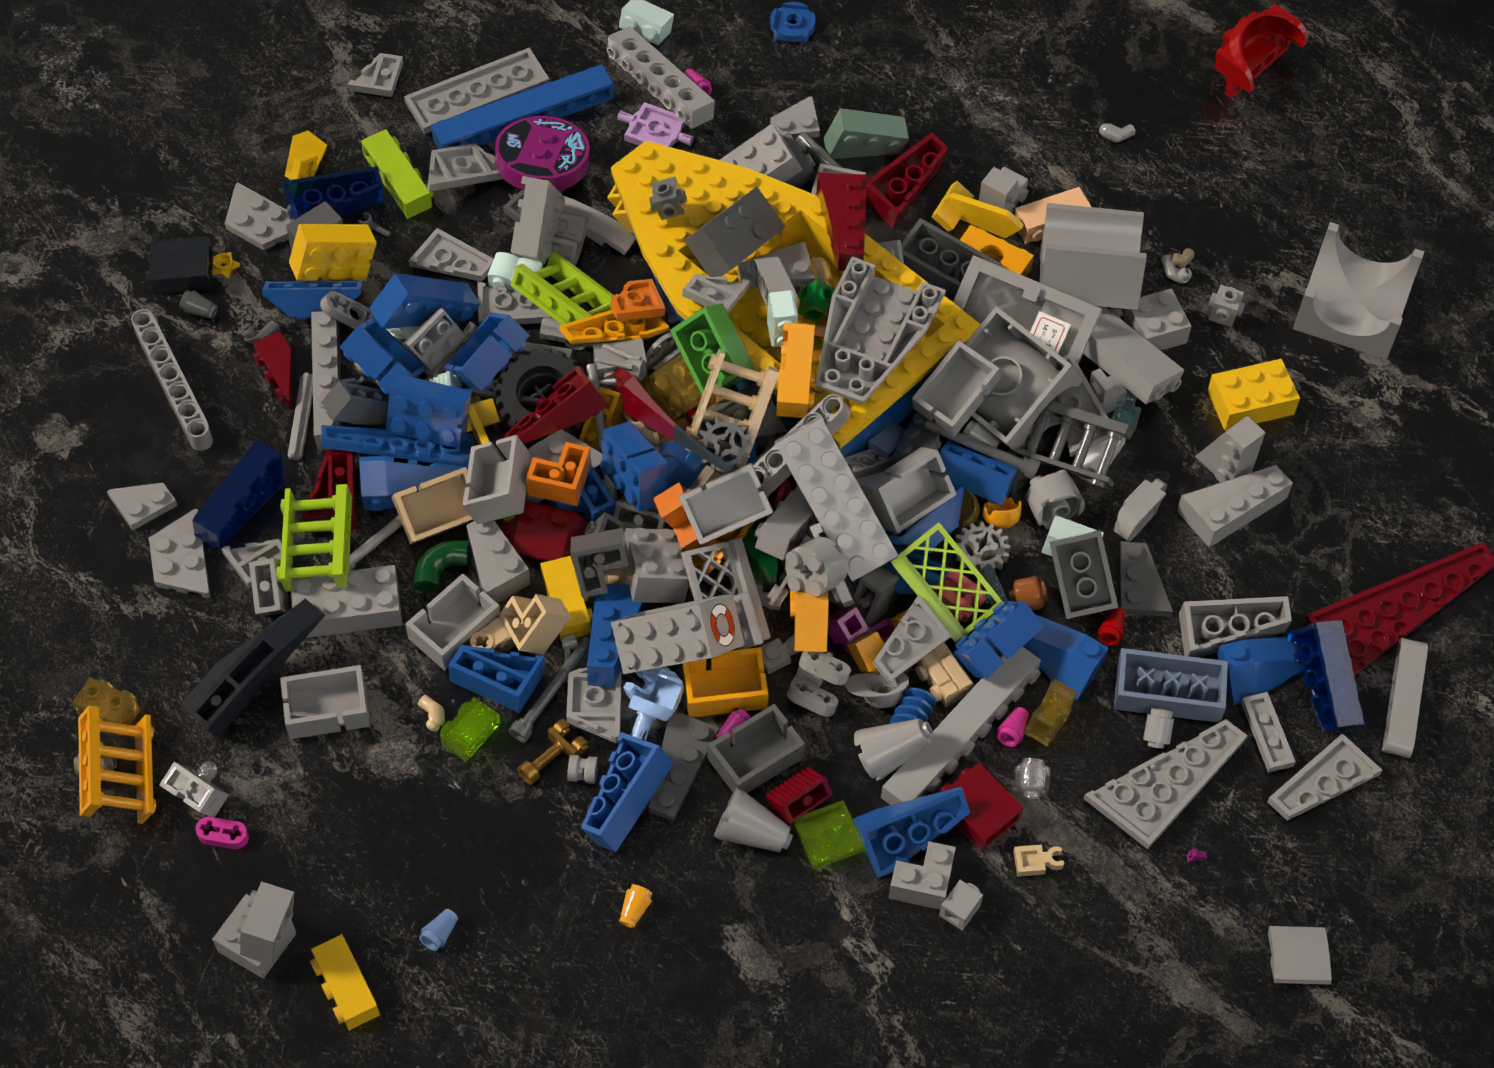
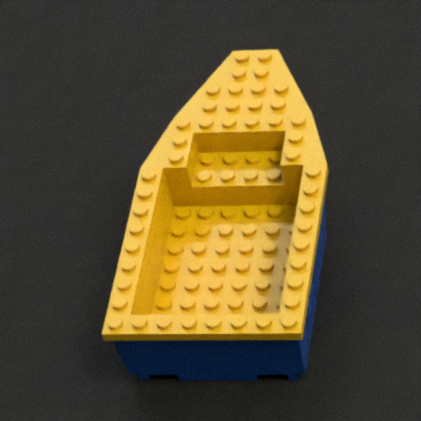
[611,141,981,457]

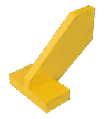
[285,131,327,201]
[931,181,1024,238]
[467,398,500,445]

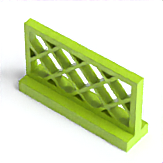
[889,522,1002,643]

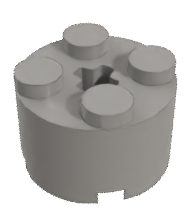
[1026,470,1085,529]
[786,537,847,596]

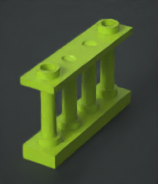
[510,251,614,325]
[276,484,352,592]

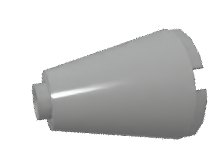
[854,718,933,781]
[714,787,793,852]

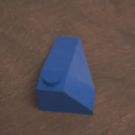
[1215,635,1323,705]

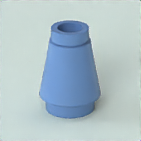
[419,909,458,951]

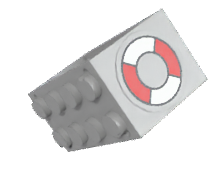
[611,593,745,674]

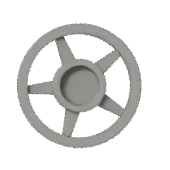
[646,332,678,369]

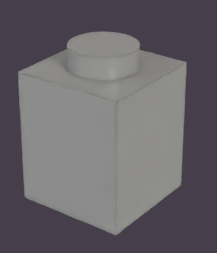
[939,880,983,931]

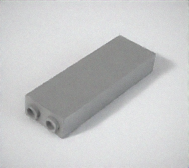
[1041,301,1184,404]

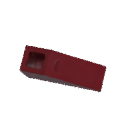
[252,331,294,410]

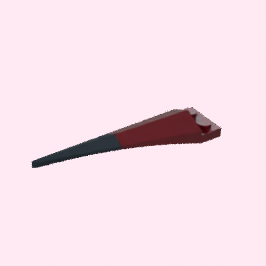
[612,368,732,473]

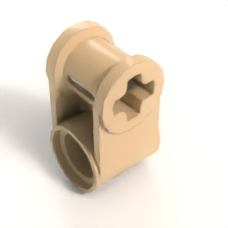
[470,617,516,653]

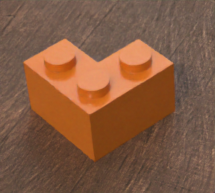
[526,442,592,506]
[653,483,719,558]

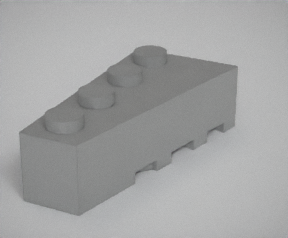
[1177,465,1292,547]
[1179,596,1292,658]

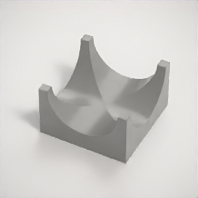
[1293,222,1425,359]

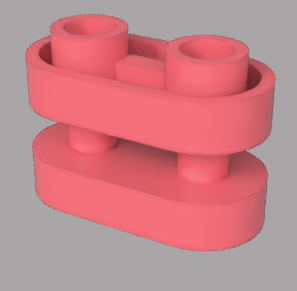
[932,567,987,622]

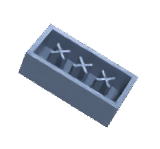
[1114,648,1228,723]

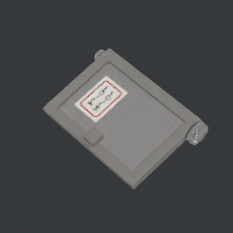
[953,255,1102,364]

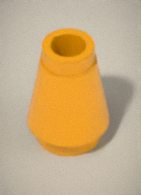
[619,884,652,928]

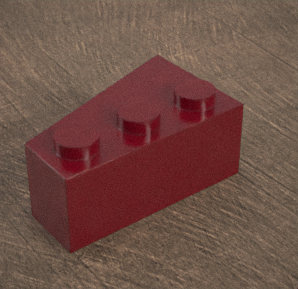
[301,450,357,534]

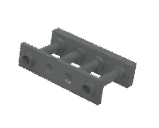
[1014,401,1134,488]

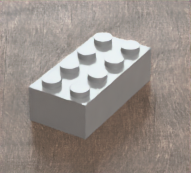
[291,565,402,638]

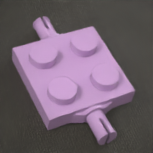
[618,102,693,148]

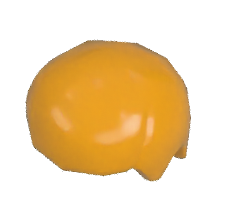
[982,497,1022,529]

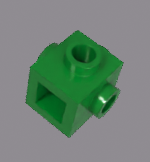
[798,279,835,323]

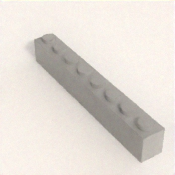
[881,647,1041,805]

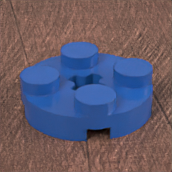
[770,2,816,43]

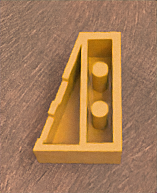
[776,323,818,418]

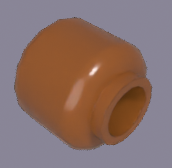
[1009,576,1048,611]

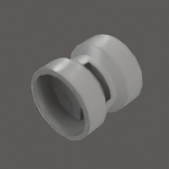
[567,755,598,784]

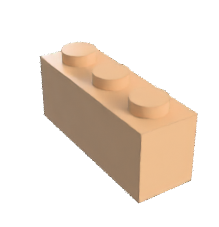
[1014,187,1091,244]

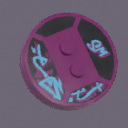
[495,116,589,191]

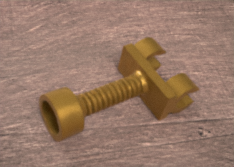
[517,719,589,785]

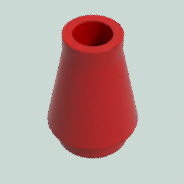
[1098,607,1125,646]

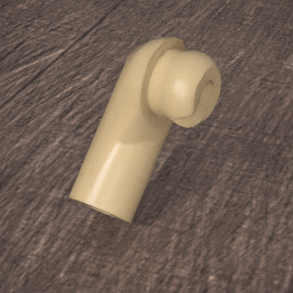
[418,695,445,732]

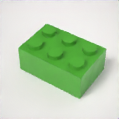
[670,303,756,396]

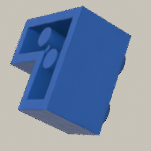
[548,465,616,522]

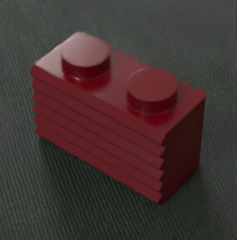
[766,766,833,825]

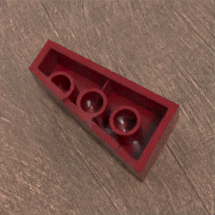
[816,172,867,271]

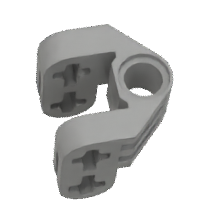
[787,651,851,717]

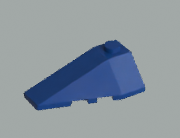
[359,456,464,511]
[1023,615,1109,701]
[853,787,970,878]

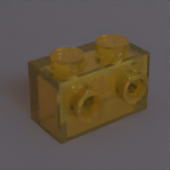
[72,677,140,736]

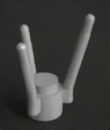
[595,344,646,385]

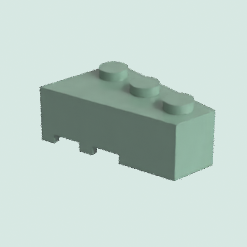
[824,108,909,159]

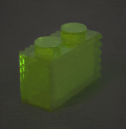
[440,697,501,762]

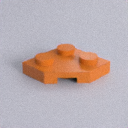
[611,279,665,321]

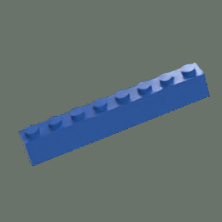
[431,64,614,149]

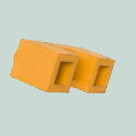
[960,225,1034,289]
[847,608,909,673]

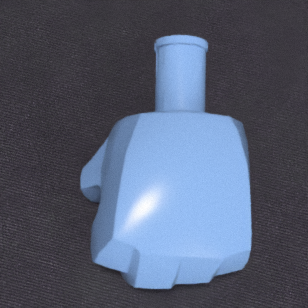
[623,667,684,741]

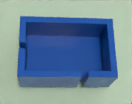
[443,312,530,391]
[340,317,428,396]
[386,374,472,448]
[600,421,668,512]
[951,601,1045,679]

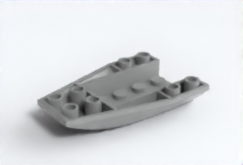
[815,257,946,404]

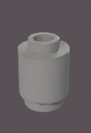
[1143,708,1174,748]

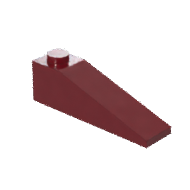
[504,366,607,444]

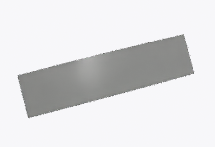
[563,196,636,255]

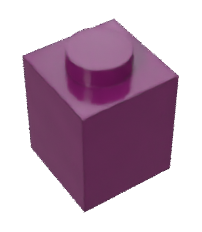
[827,607,869,644]

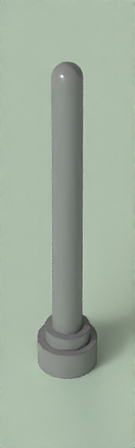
[349,515,402,571]

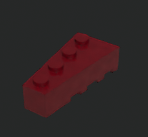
[866,133,948,229]

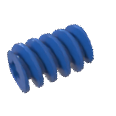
[890,688,937,724]

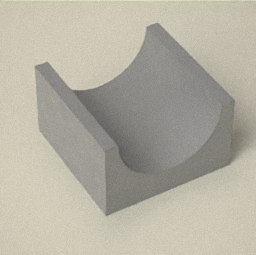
[1040,203,1147,310]
[965,306,1084,457]

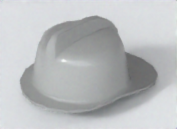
[845,673,909,708]

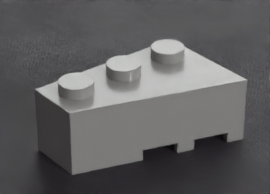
[1195,416,1266,483]
[466,520,531,603]

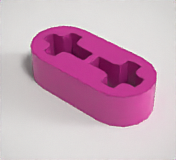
[196,817,249,849]

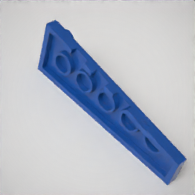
[320,425,475,469]

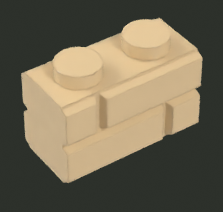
[916,643,973,708]

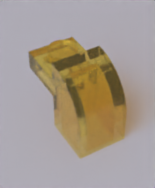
[1024,679,1078,746]

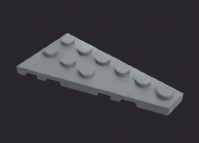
[1084,720,1248,849]

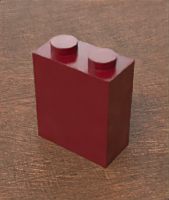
[939,763,1024,851]

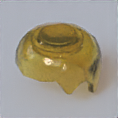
[957,490,980,529]

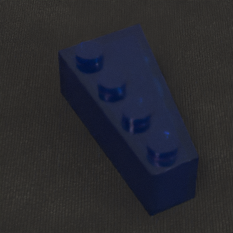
[283,166,383,223]
[192,439,285,550]
[1285,620,1364,732]

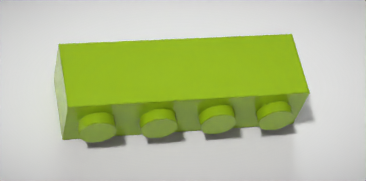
[361,129,433,219]

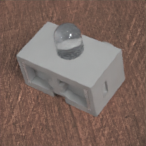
[159,761,229,817]

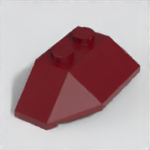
[497,501,589,562]

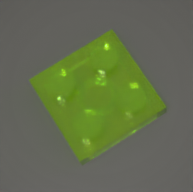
[793,800,865,870]

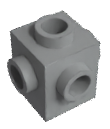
[1208,285,1245,327]

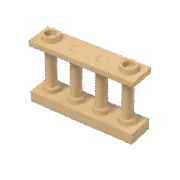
[685,349,779,468]

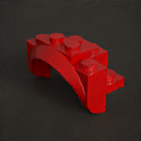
[1214,4,1308,98]

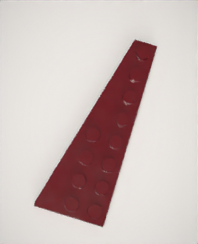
[1305,542,1494,682]

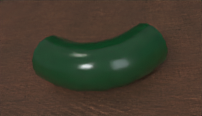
[413,540,469,593]

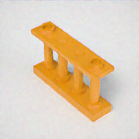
[78,706,156,824]

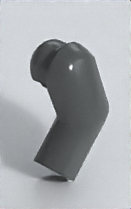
[242,320,280,344]

